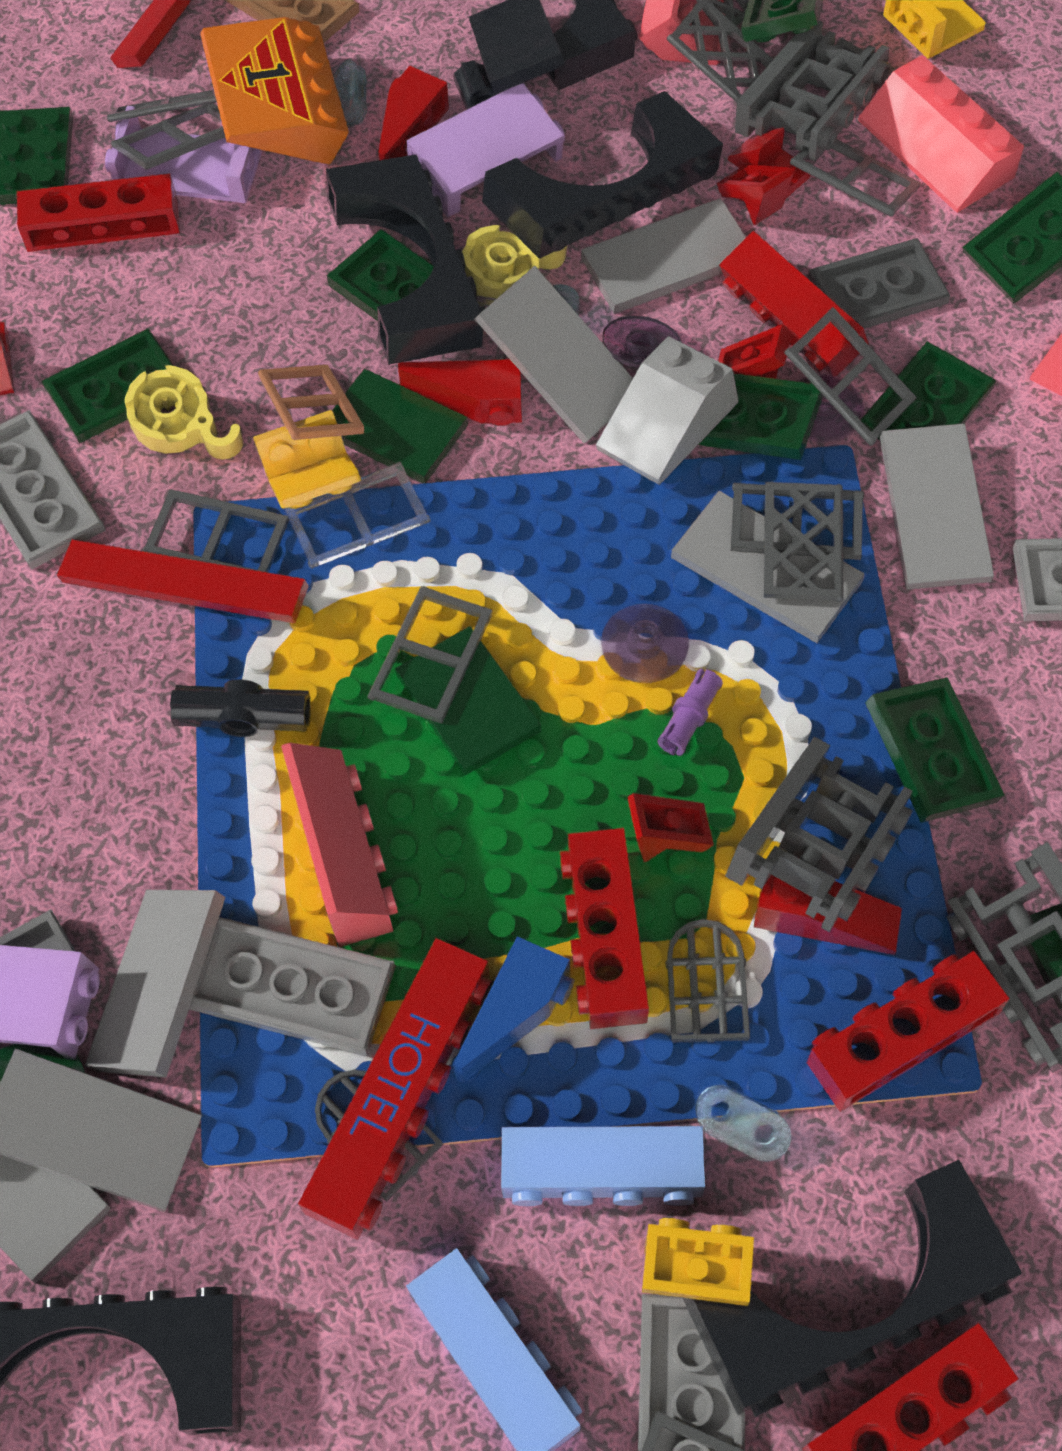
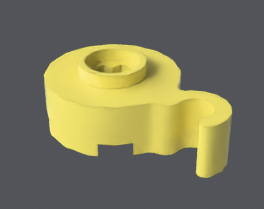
[462,225,567,304]
[125,365,243,460]

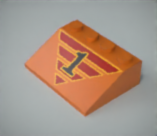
[200,17,349,164]

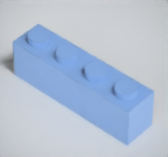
[501,1126,705,1206]
[406,1248,582,1451]

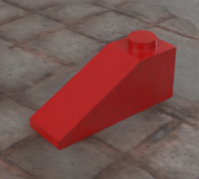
[378,66,449,160]
[398,359,522,426]
[753,875,902,955]

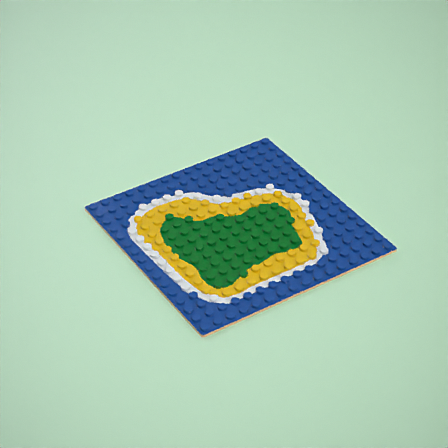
[193,445,982,1167]

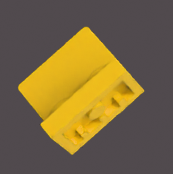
[883,0,986,59]
[253,410,361,509]
[642,1218,754,1306]

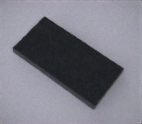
[468,0,565,94]

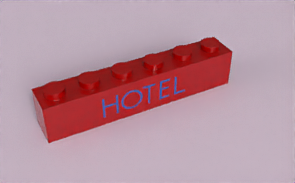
[298,938,494,1240]

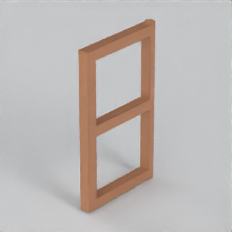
[258,364,364,440]

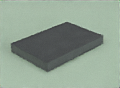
[808,238,950,329]

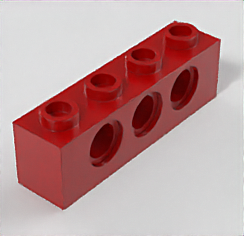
[17,173,180,252]
[560,828,649,1029]
[807,951,1010,1112]
[802,1323,1019,1451]

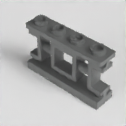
[735,21,891,162]
[725,737,913,932]
[946,842,1062,1073]

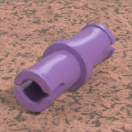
[657,669,723,756]

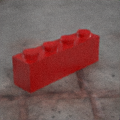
[719,231,869,378]

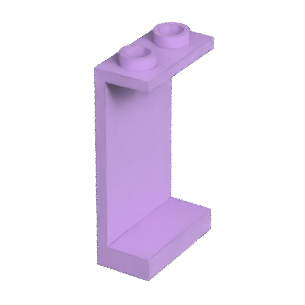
[407,83,565,217]
[105,106,262,203]
[0,945,100,1060]

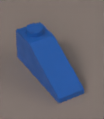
[453,936,575,1082]

